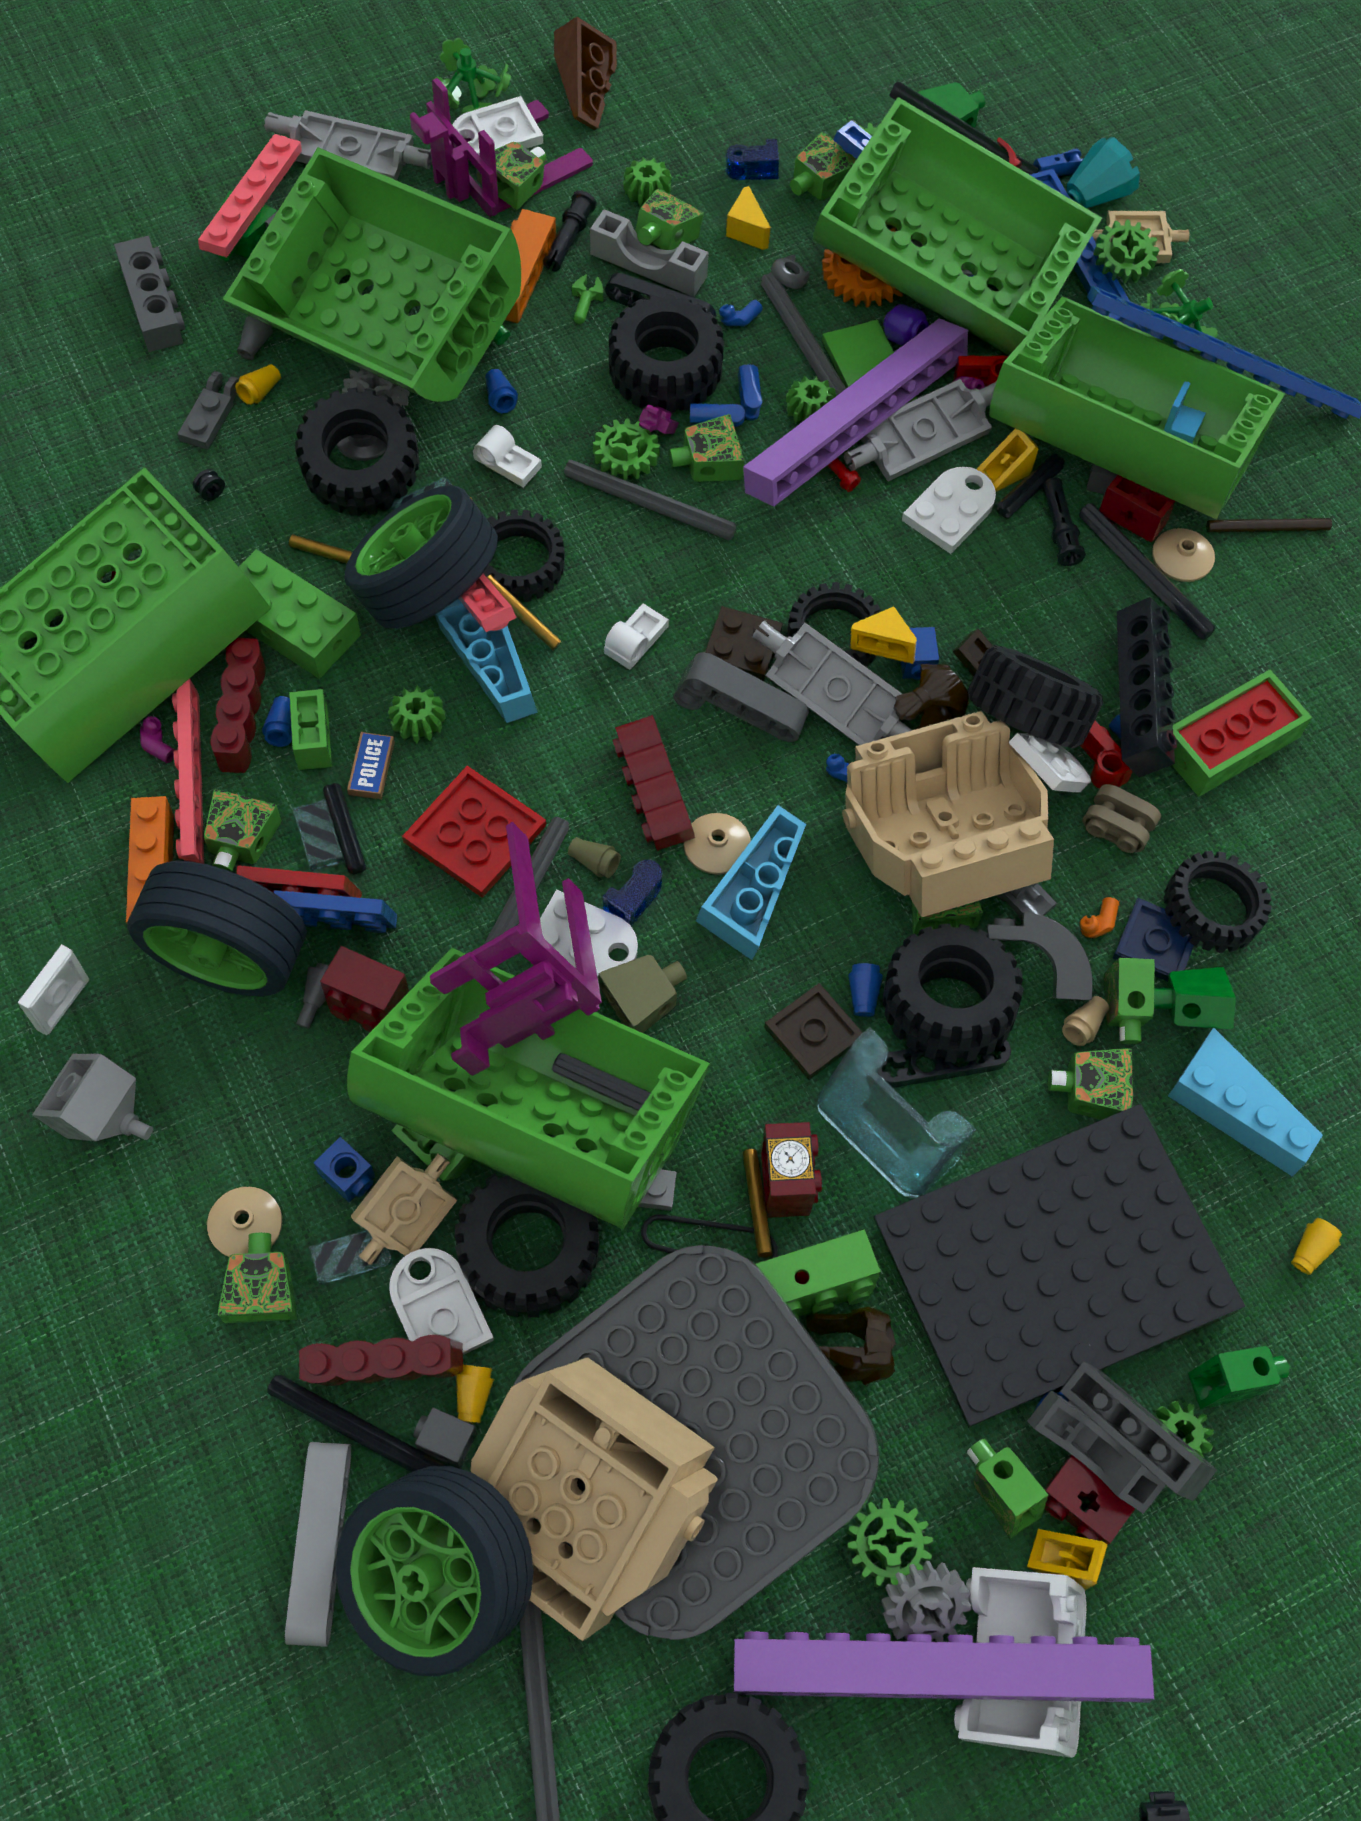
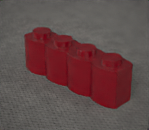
[211,638,266,773]
[612,715,695,851]
[299,1335,463,1386]

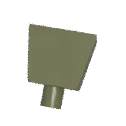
[598,955,687,1033]

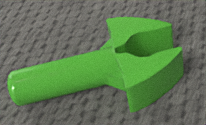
[572,274,603,324]

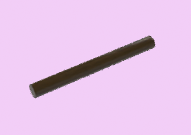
[1206,518,1332,532]

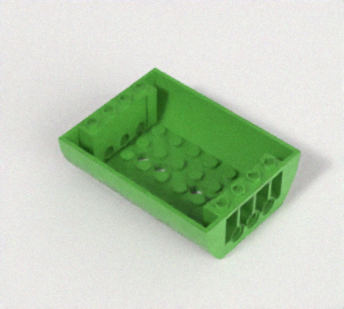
[813,97,1102,356]
[223,147,521,402]
[989,296,1285,519]
[0,467,271,783]
[347,948,710,1229]

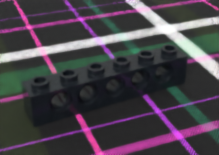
[1117,597,1177,778]

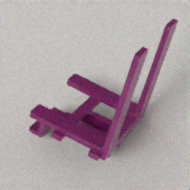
[410,78,593,217]
[430,822,602,1076]

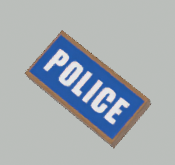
[347,732,395,799]

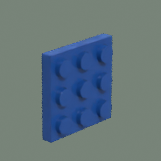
[274,890,397,933]

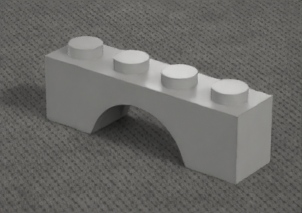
[590,209,709,297]

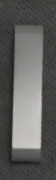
[285,1442,351,1647]

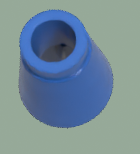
[485,369,518,413]
[262,696,292,747]
[848,963,883,1017]

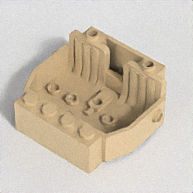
[842,711,1054,917]
[471,1357,718,1641]

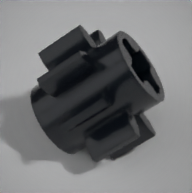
[1139,1791,1190,1821]

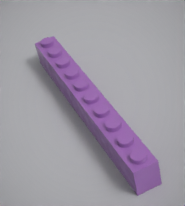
[743,318,968,506]
[734,1631,1154,1703]

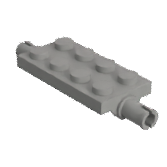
[265,110,432,180]
[844,379,997,481]
[752,621,912,745]

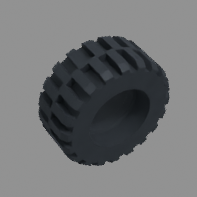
[609,295,724,413]
[295,388,420,516]
[968,645,1103,748]
[883,924,1023,1063]
[454,1173,599,1318]
[648,1693,809,1821]

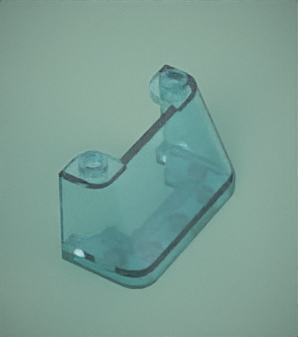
[817,1027,976,1198]

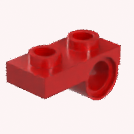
[954,355,1008,386]
[1080,721,1133,789]

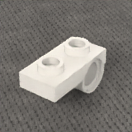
[473,425,542,488]
[604,604,669,670]

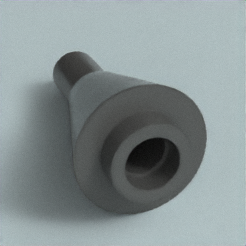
[296,963,329,1029]

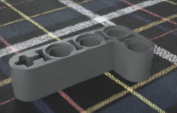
[673,652,809,742]

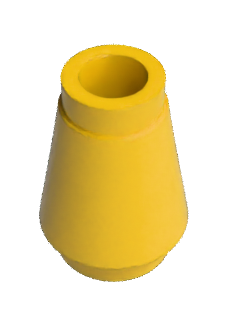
[235,364,281,404]
[1291,1218,1342,1275]
[456,1365,494,1423]

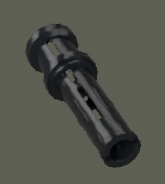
[543,190,597,272]
[1043,477,1086,566]

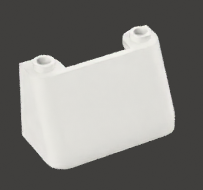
[955,1567,1086,1758]

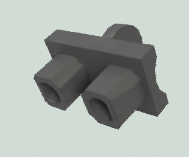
[997,883,1057,920]

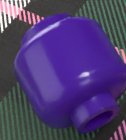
[883,304,929,346]

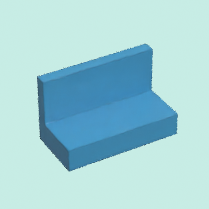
[1163,381,1206,443]

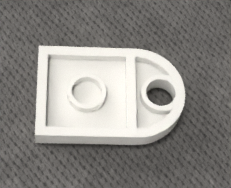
[453,96,543,160]
[902,467,996,554]
[1008,733,1091,792]
[540,889,638,977]
[389,1248,494,1355]

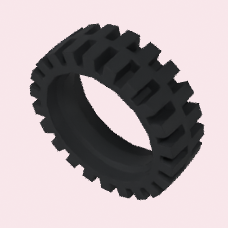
[483,509,565,602]
[787,582,881,668]
[1164,851,1272,953]

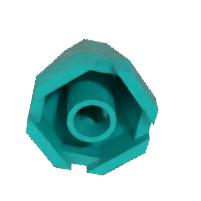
[1067,137,1140,208]

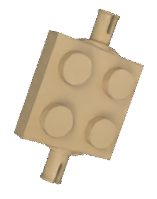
[1092,211,1189,263]
[351,1153,457,1265]

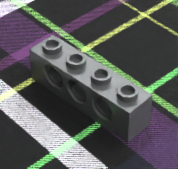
[114,236,186,352]
[1060,1361,1217,1501]

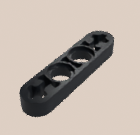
[605,273,716,318]
[874,1040,1011,1088]

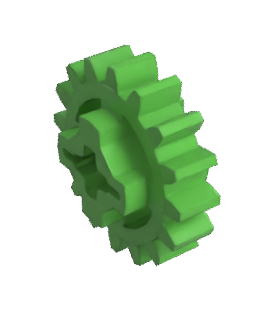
[1093,219,1159,283]
[593,418,660,480]
[846,1498,933,1588]

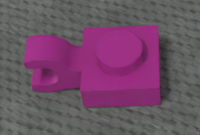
[639,404,679,434]

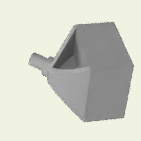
[32,1054,153,1141]

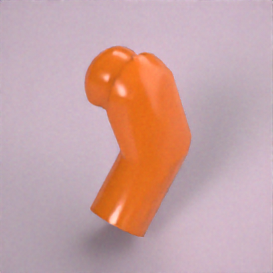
[1080,897,1119,938]

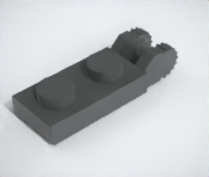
[177,371,239,450]

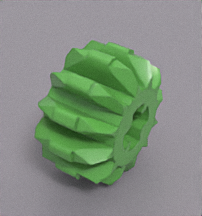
[623,157,671,207]
[786,375,836,424]
[388,685,446,744]
[1155,1401,1214,1458]

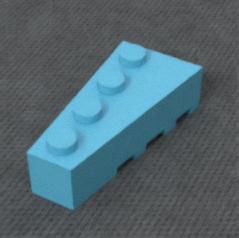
[435,599,537,723]
[696,805,806,960]
[1168,1027,1323,1177]

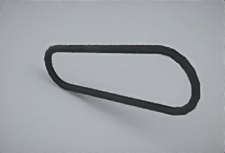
[641,1214,778,1259]

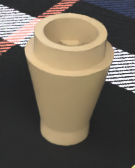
[1062,996,1109,1046]

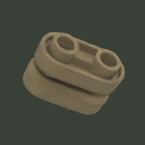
[1083,784,1161,853]

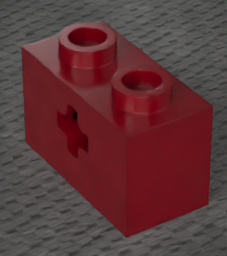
[1099,475,1176,543]
[1044,1455,1135,1545]

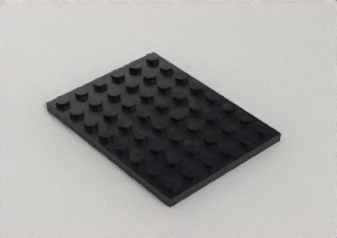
[874,1104,1245,1428]

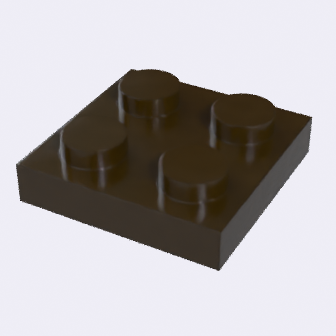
[705,606,783,681]
[764,983,865,1080]

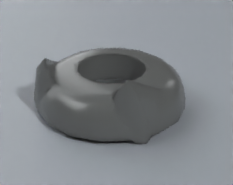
[771,254,810,289]

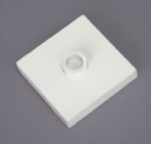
[18,944,89,1036]

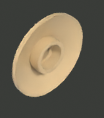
[1152,528,1215,582]
[684,813,751,875]
[207,1187,282,1257]

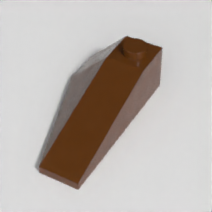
[554,17,617,130]

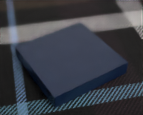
[1113,898,1194,982]

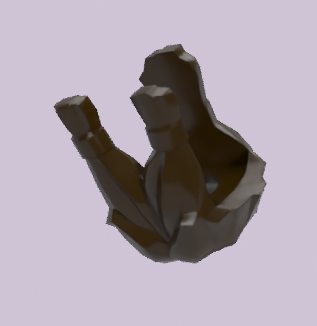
[893,664,969,730]
[806,1306,896,1386]

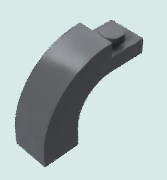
[986,912,1092,1000]
[1027,1391,1166,1514]

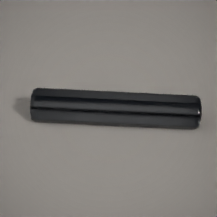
[996,454,1065,518]
[323,783,366,875]
[552,1053,651,1111]

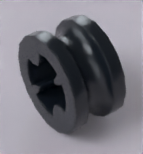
[192,469,225,501]

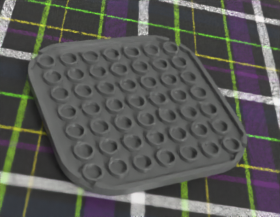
[513,1245,879,1640]

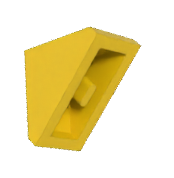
[726,186,770,250]
[977,428,1039,492]
[850,606,917,664]
[1027,1529,1108,1590]

